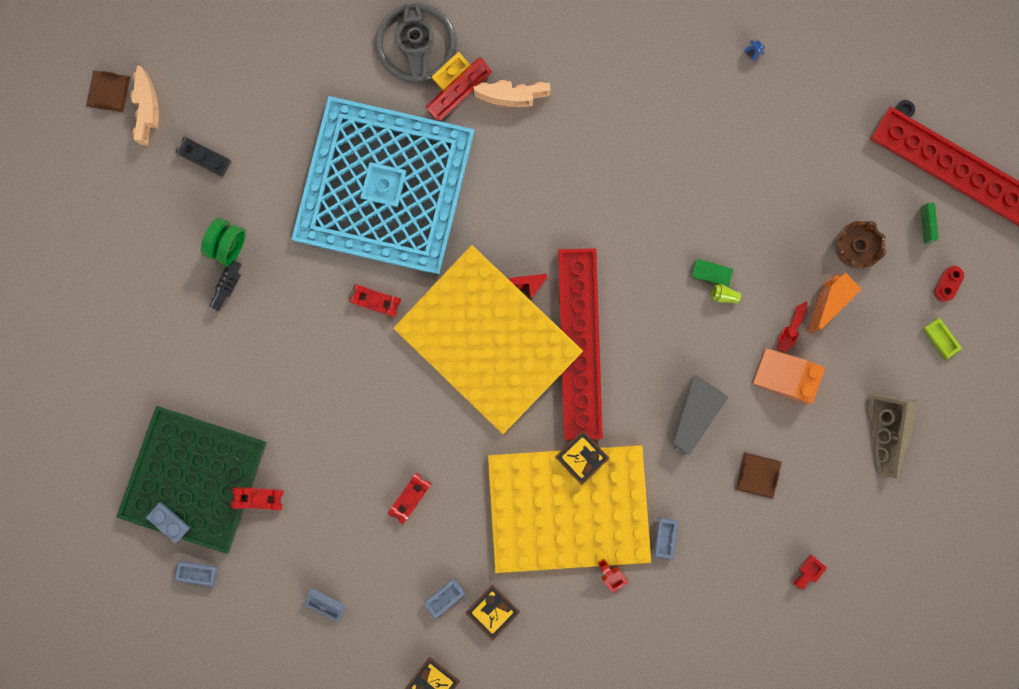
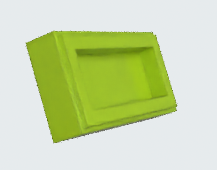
[922,317,962,360]

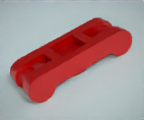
[349,284,401,317]
[387,472,432,525]
[231,487,284,510]

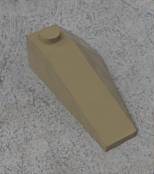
[868,394,918,479]

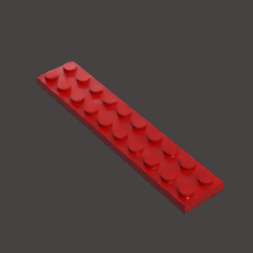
[870,106,1019,227]
[558,248,603,440]

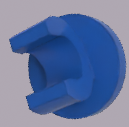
[744,40,765,60]

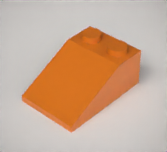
[807,273,862,334]
[752,348,826,405]

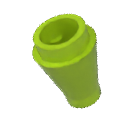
[711,284,741,304]

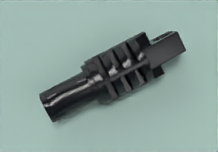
[209,260,242,311]

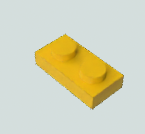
[431,52,470,90]

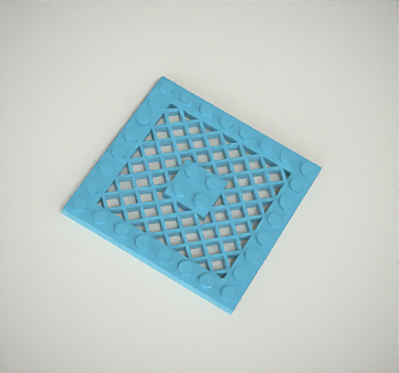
[291,96,475,275]

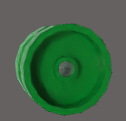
[200,217,246,267]

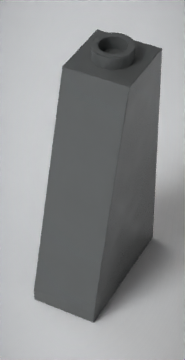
[671,375,728,455]

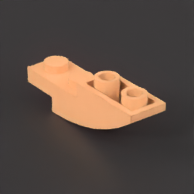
[130,66,159,146]
[474,80,551,107]

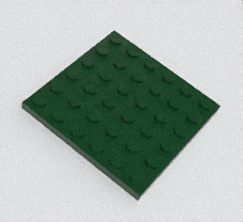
[116,406,267,554]

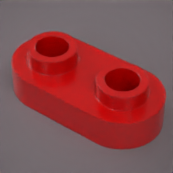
[934,266,964,302]

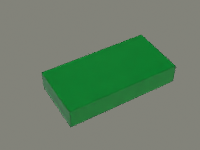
[920,202,939,244]
[691,259,733,287]

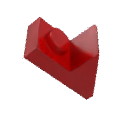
[509,273,547,301]

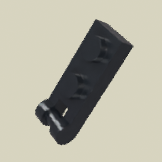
[175,136,232,178]

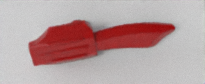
[777,301,808,353]

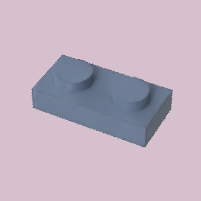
[146,502,191,544]
[304,588,346,623]

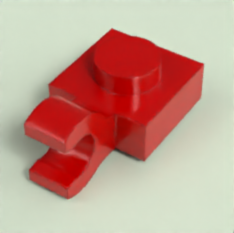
[793,555,827,590]
[598,559,629,593]

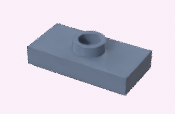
[653,518,678,560]
[174,561,218,587]
[423,578,466,619]

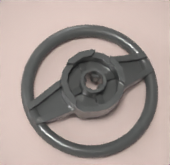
[375,3,457,82]

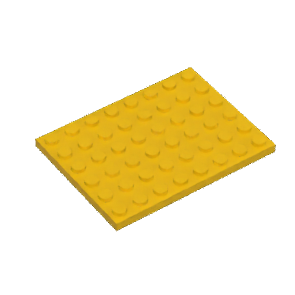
[393,245,583,434]
[488,445,651,573]

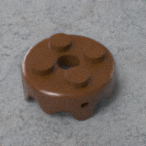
[835,221,887,269]

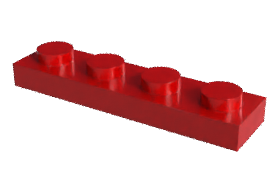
[425,57,492,121]

